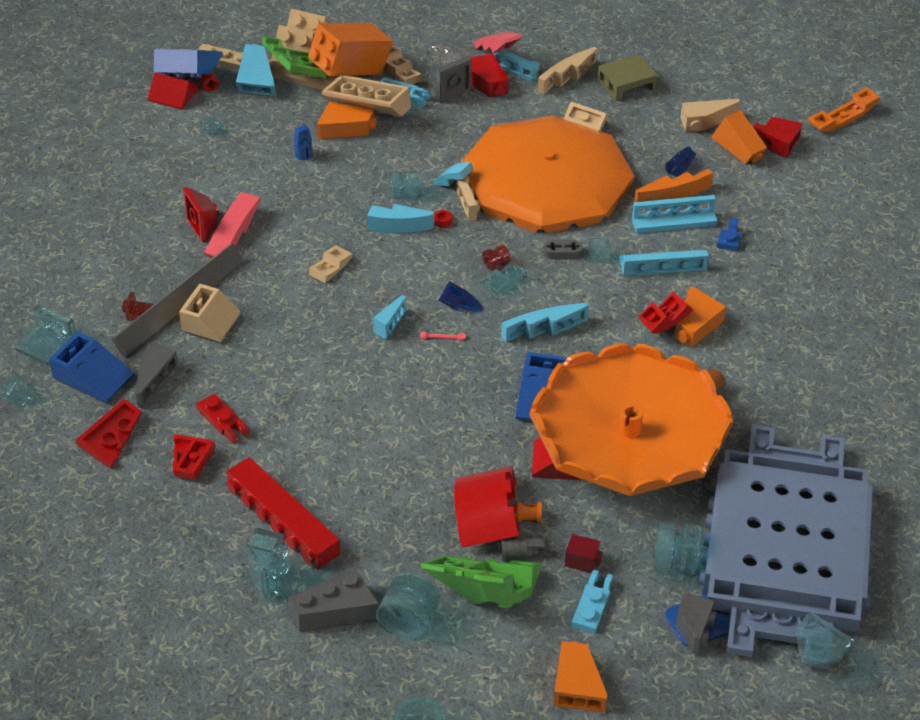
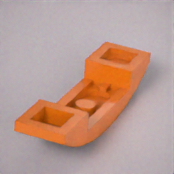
[808,87,880,132]

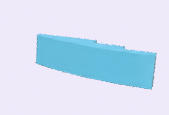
[501,303,589,342]

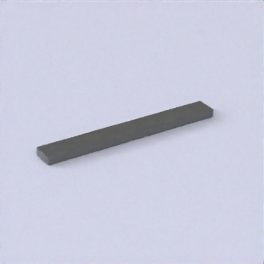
[111,243,244,357]

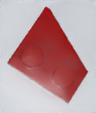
[173,434,216,480]

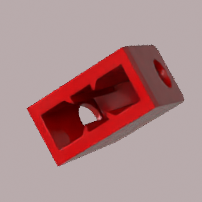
[753,117,803,158]

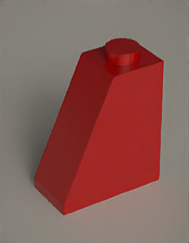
[470,53,509,97]

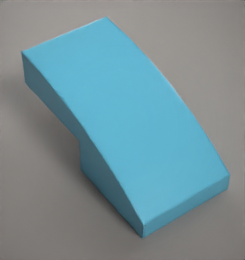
[433,162,474,186]

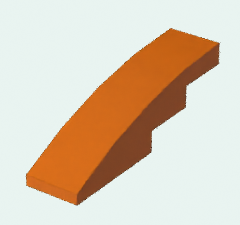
[634,169,713,202]

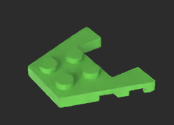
[262,36,327,79]

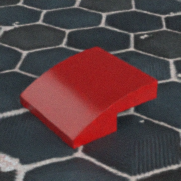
[638,291,693,334]

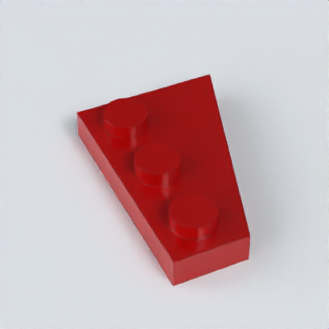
[76,398,141,469]

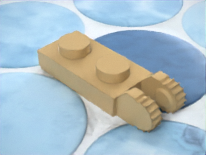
[455,175,480,221]

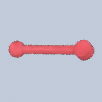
[420,331,466,341]

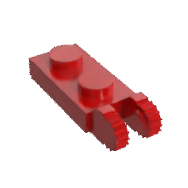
[196,393,250,443]

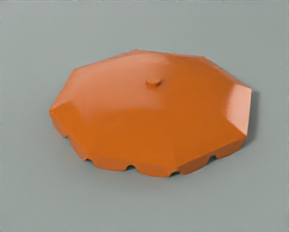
[461,115,634,233]
[530,343,733,496]

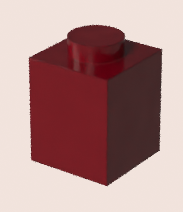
[564,534,603,573]

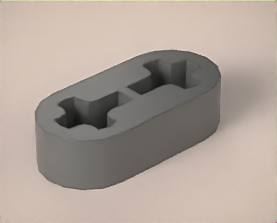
[543,240,583,259]

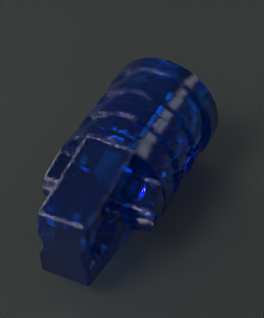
[665,146,696,177]

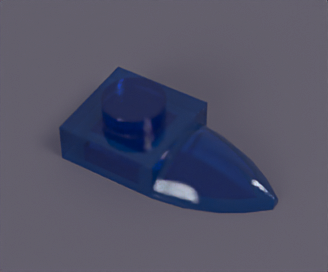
[439,281,483,311]

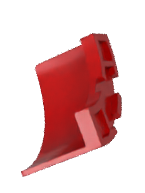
[454,466,522,547]

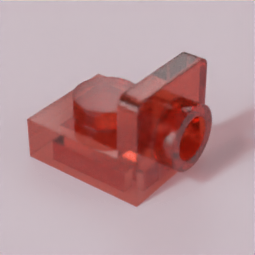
[122,292,154,321]

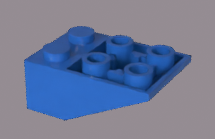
[49,332,135,403]
[515,352,567,421]

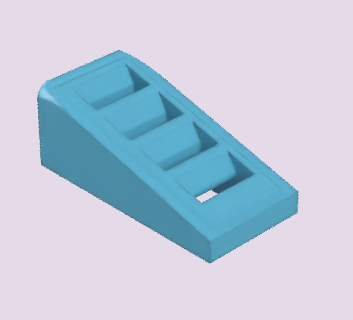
[373,295,406,340]

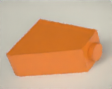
[317,101,377,139]
[711,110,767,164]
[675,286,726,348]
[553,641,607,713]

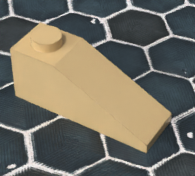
[680,99,740,132]

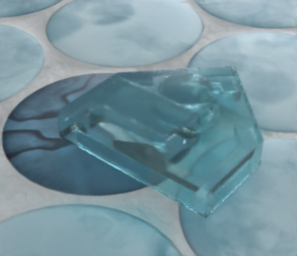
[795,612,854,668]

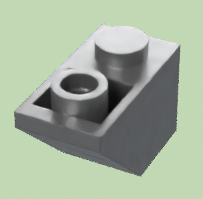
[676,592,717,654]

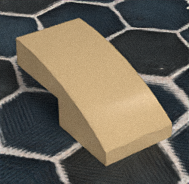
[309,246,352,283]

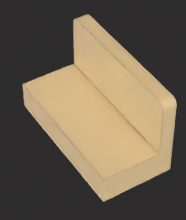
[564,102,610,131]

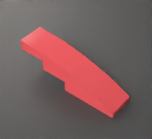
[474,32,522,53]
[204,192,261,258]

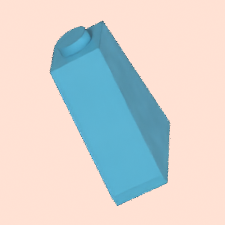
[236,44,277,96]

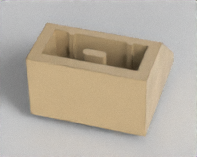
[179,284,241,342]

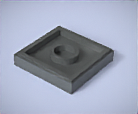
[436,56,471,103]

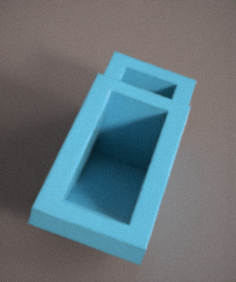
[367,204,434,233]

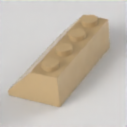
[322,75,411,117]

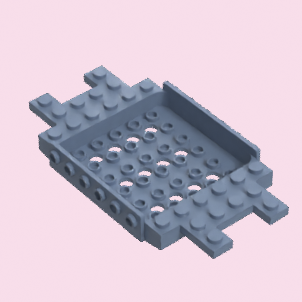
[698,425,875,670]

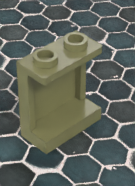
[598,54,658,101]

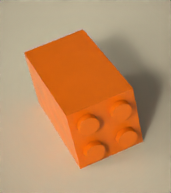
[308,23,393,76]

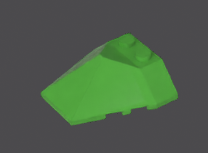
[421,556,542,608]

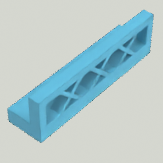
[632,195,717,234]
[619,250,708,276]

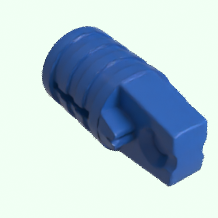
[294,125,313,160]

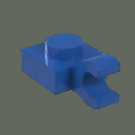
[717,217,742,252]

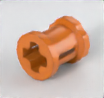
[517,501,542,523]

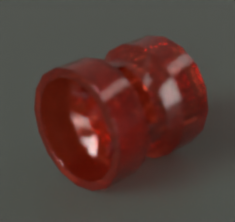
[482,244,511,271]

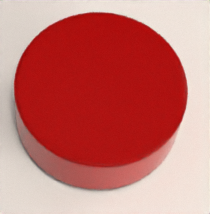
[434,210,453,228]

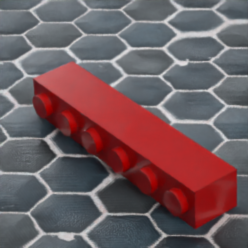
[227,457,340,570]

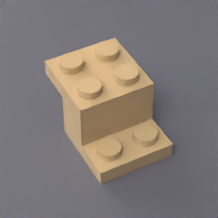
[271,9,328,61]

